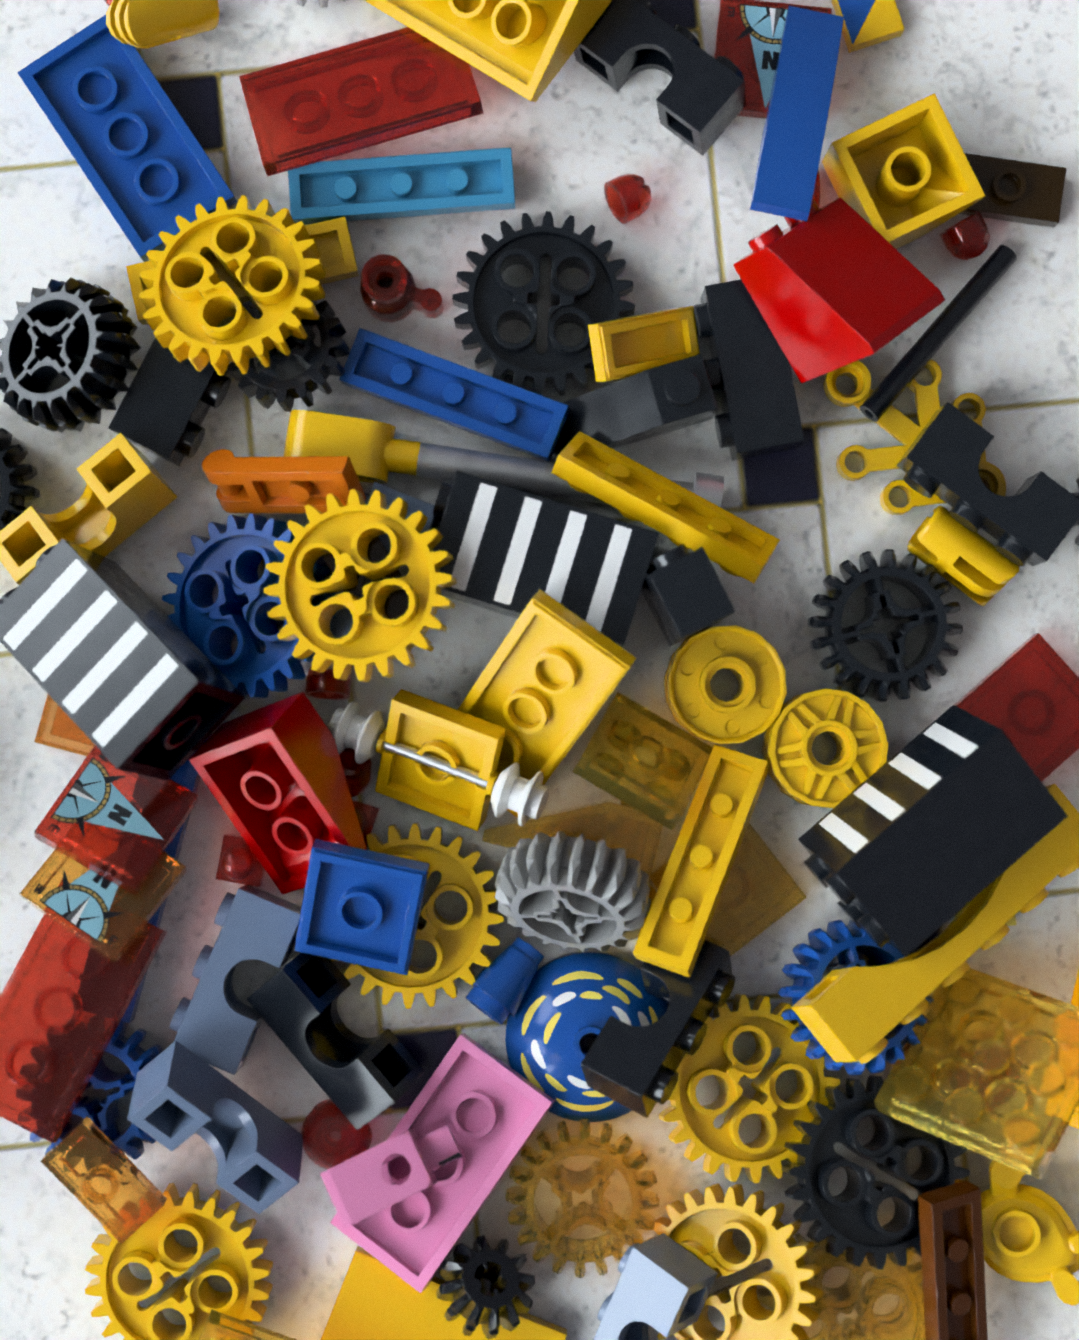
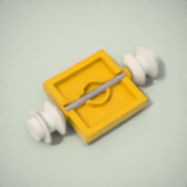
[328,689,550,831]

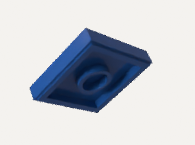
[294,839,430,975]

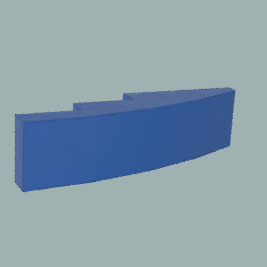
[750,6,844,221]

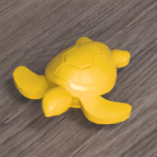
[955,1142,1079,1306]

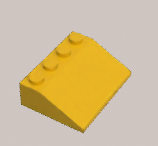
[364,0,612,102]

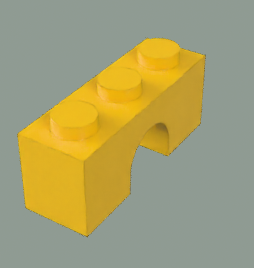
[0,432,177,585]

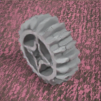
[495,831,651,953]

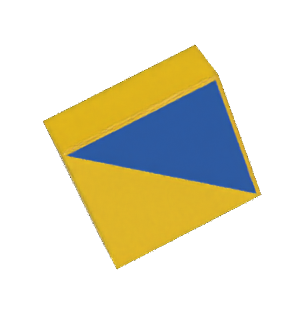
[831,0,905,53]

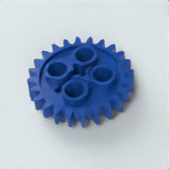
[162,513,336,699]

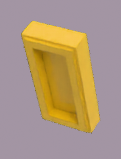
[588,306,700,382]

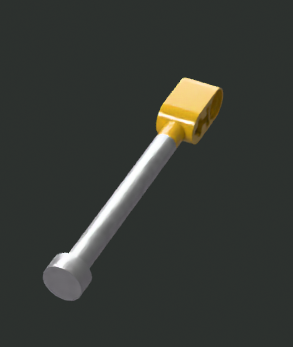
[283,410,724,507]

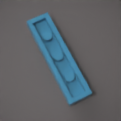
[287,147,516,225]

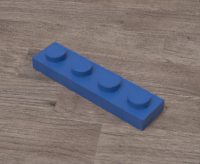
[339,328,570,462]

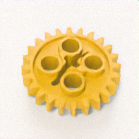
[138,195,326,376]
[263,489,457,682]
[331,822,504,1009]
[658,994,840,1183]
[85,1183,273,1340]
[642,1183,823,1340]

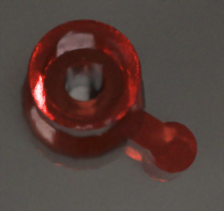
[360,254,444,322]

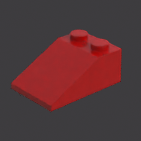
[189,692,367,895]

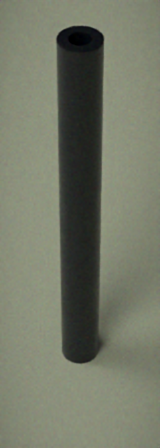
[860,245,1017,422]

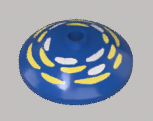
[505,951,668,1122]

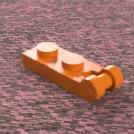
[202,449,366,514]

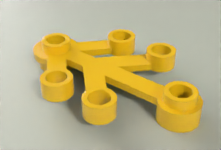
[823,359,1006,515]

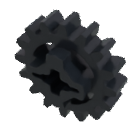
[227,300,350,412]

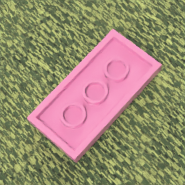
[330,1033,555,1293]

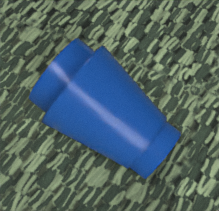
[465,937,544,1025]

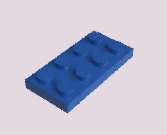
[17,14,237,262]

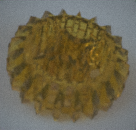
[505,1119,660,1278]

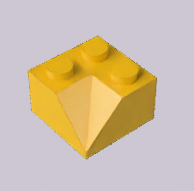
[822,93,985,249]

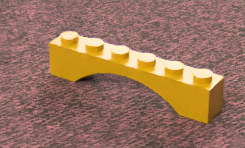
[791,784,1079,1064]

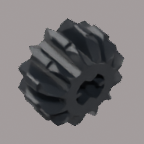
[436,1235,535,1340]

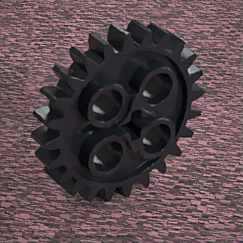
[452,211,635,396]
[782,1075,970,1270]

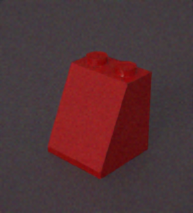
[733,197,945,384]

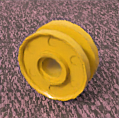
[663,625,787,744]
[762,688,888,808]

